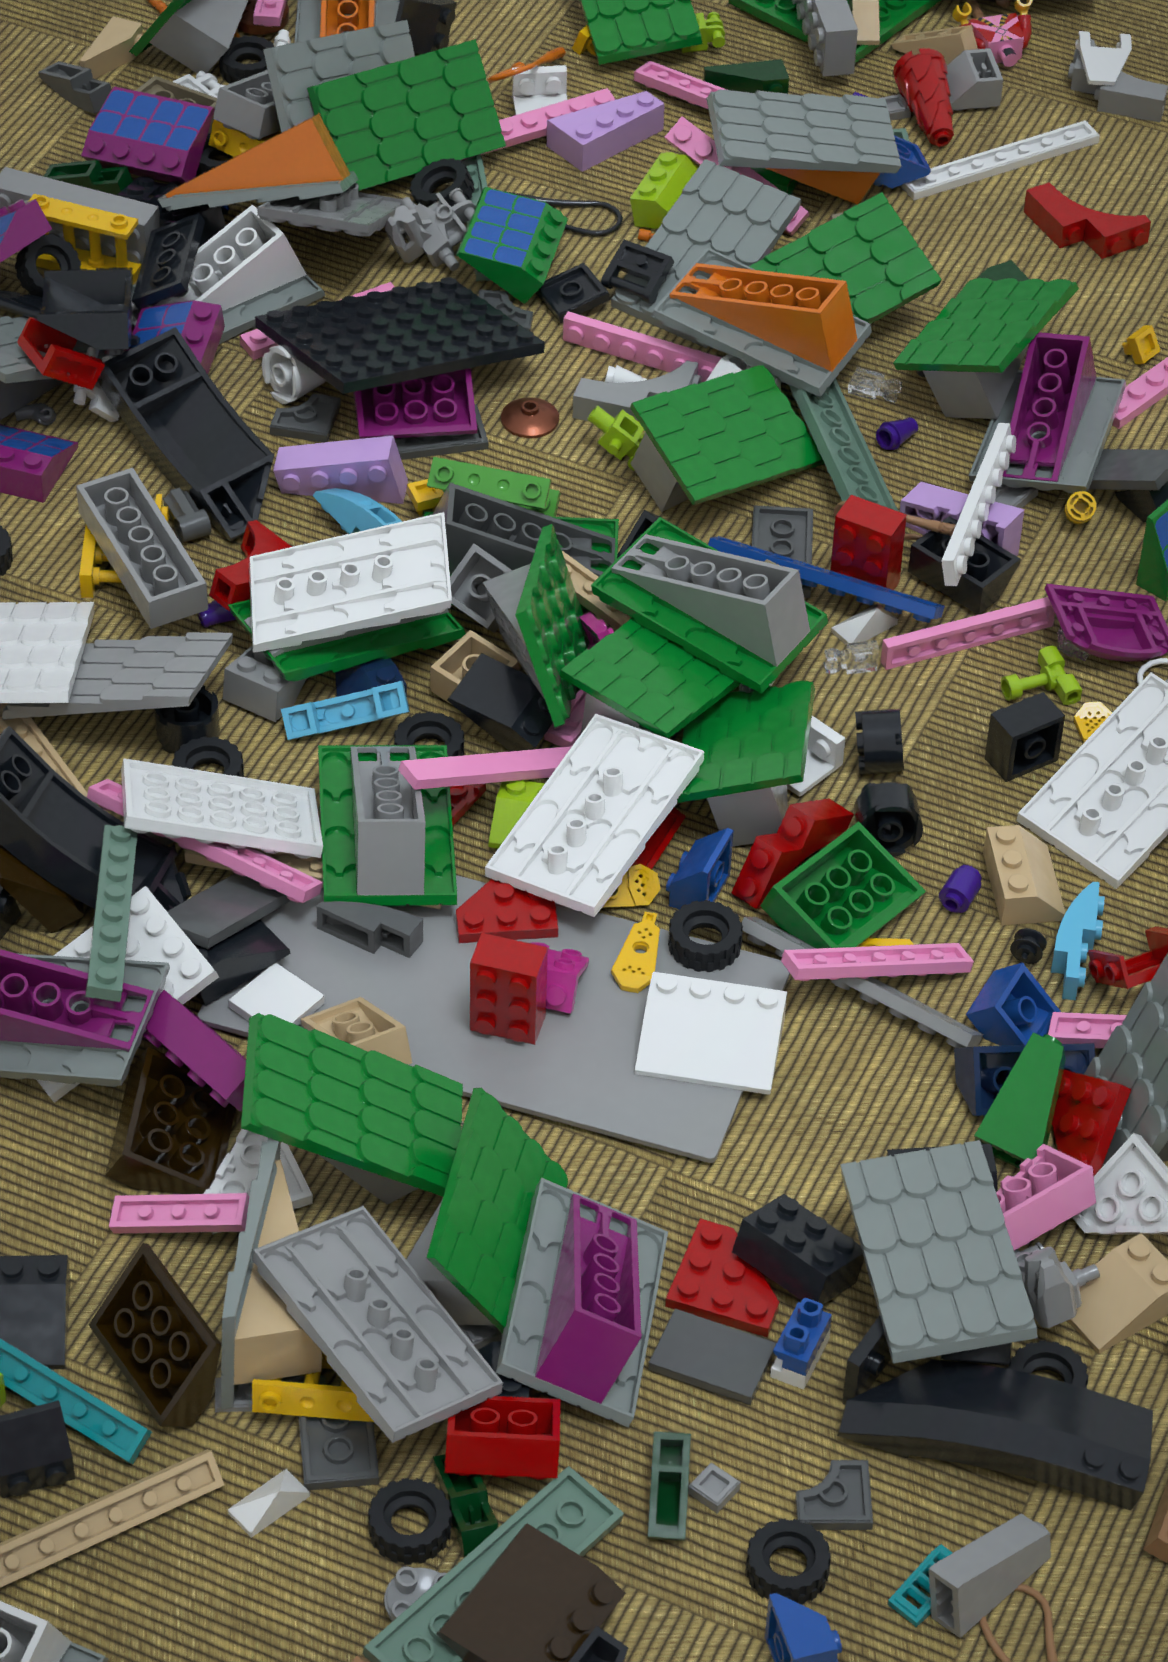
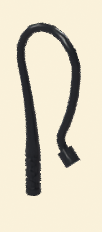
[504,191,623,236]

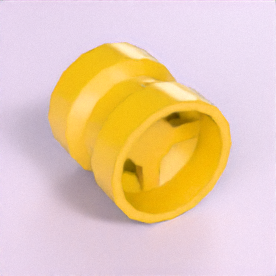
[1064,491,1097,525]

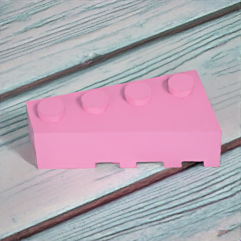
[996,1144,1096,1251]

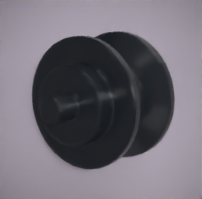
[1010,928,1047,964]

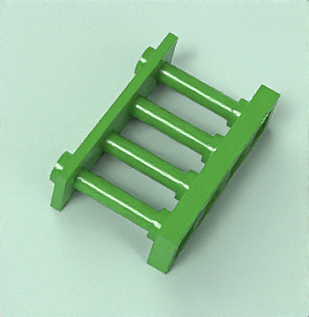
[427,457,561,517]

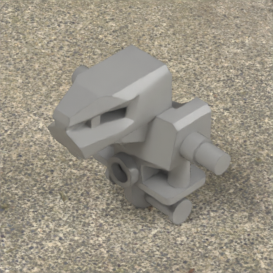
[384,188,476,271]
[1014,1242,1100,1328]

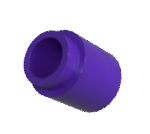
[939,865,982,913]

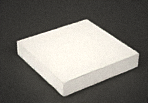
[229,963,325,1025]

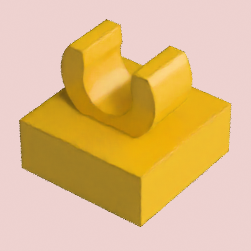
[572,25,596,56]
[1122,325,1161,364]
[407,479,444,516]

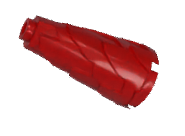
[893,48,954,147]

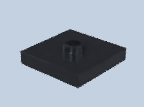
[536,263,611,323]
[843,1316,891,1405]

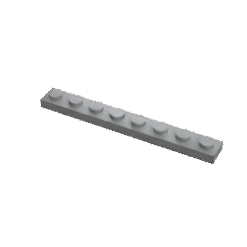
[742,917,983,1048]

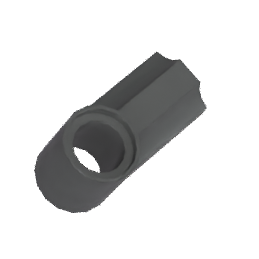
[163,488,212,543]

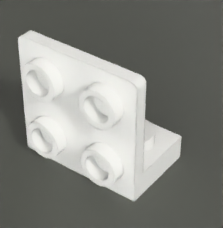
[512,65,568,115]
[787,716,845,796]

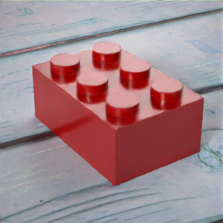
[830,495,907,590]
[470,933,548,1045]
[445,1396,560,1480]

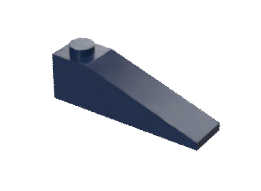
[335,658,407,728]
[954,1043,1095,1116]

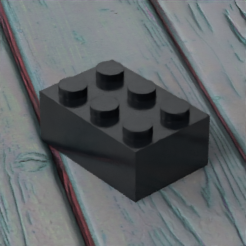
[732,1194,864,1305]

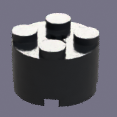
[154,685,220,753]
[855,709,904,775]
[854,782,923,857]

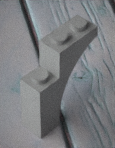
[1068,39,1168,123]
[572,361,702,422]

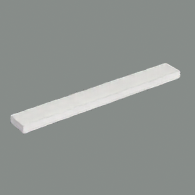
[900,120,1100,201]

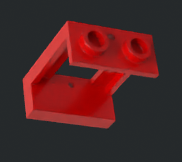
[17,317,105,390]
[1088,926,1168,989]

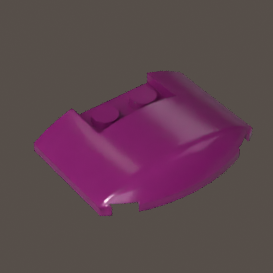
[1044,584,1168,662]

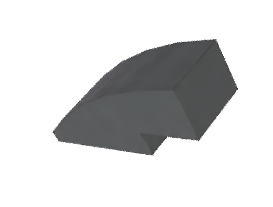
[38,61,112,114]
[317,901,423,958]

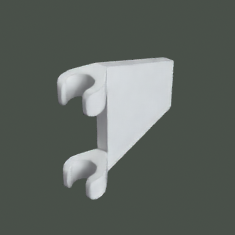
[1075,31,1132,86]

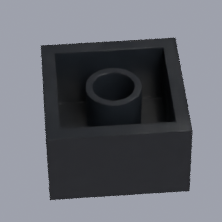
[985,692,1065,782]

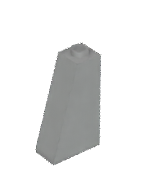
[929,1513,1051,1638]

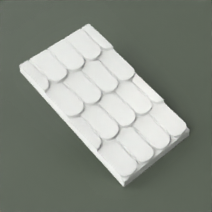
[249,512,452,653]
[0,602,94,703]
[1016,672,1168,889]
[485,714,704,917]

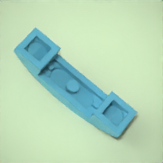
[281,681,410,740]

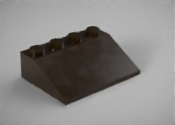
[0,844,85,933]
[105,1047,236,1194]
[89,1243,222,1427]
[436,1523,626,1662]

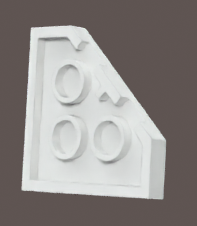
[204,1129,313,1234]
[1072,1133,1168,1235]

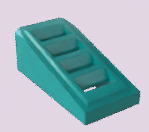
[888,1544,952,1627]

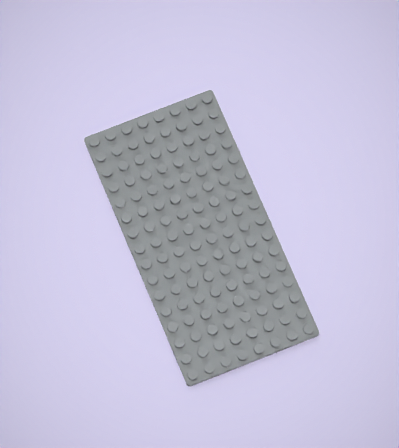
[197,875,790,1163]

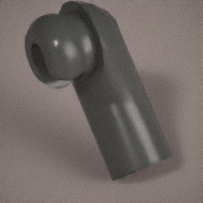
[15,403,56,425]

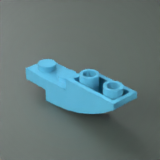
[313,488,403,534]
[1051,882,1105,1000]

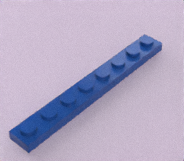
[708,536,945,623]

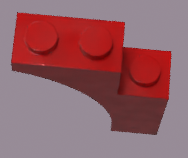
[1023,182,1151,259]
[209,520,292,611]
[731,798,854,909]

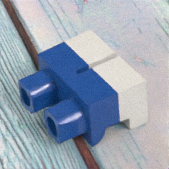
[770,1298,832,1390]

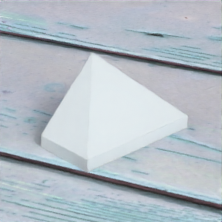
[831,603,898,649]
[227,1469,310,1538]

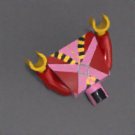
[952,0,1032,67]

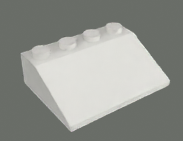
[635,972,787,1095]

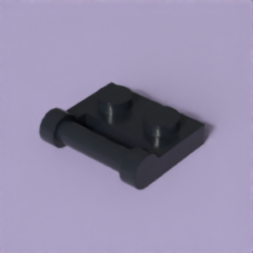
[117,177,182,213]
[601,239,675,304]

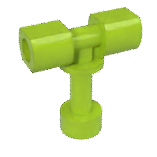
[1001,646,1082,705]

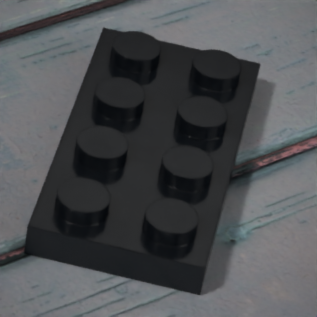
[132,213,205,309]

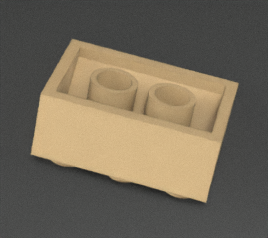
[983,825,1065,926]

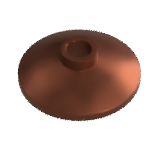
[501,397,559,438]

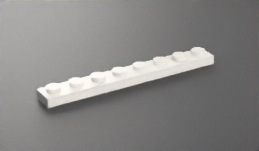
[941,423,1016,586]

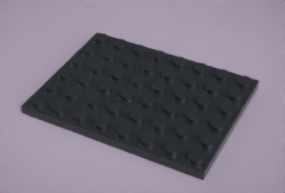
[255,277,545,394]

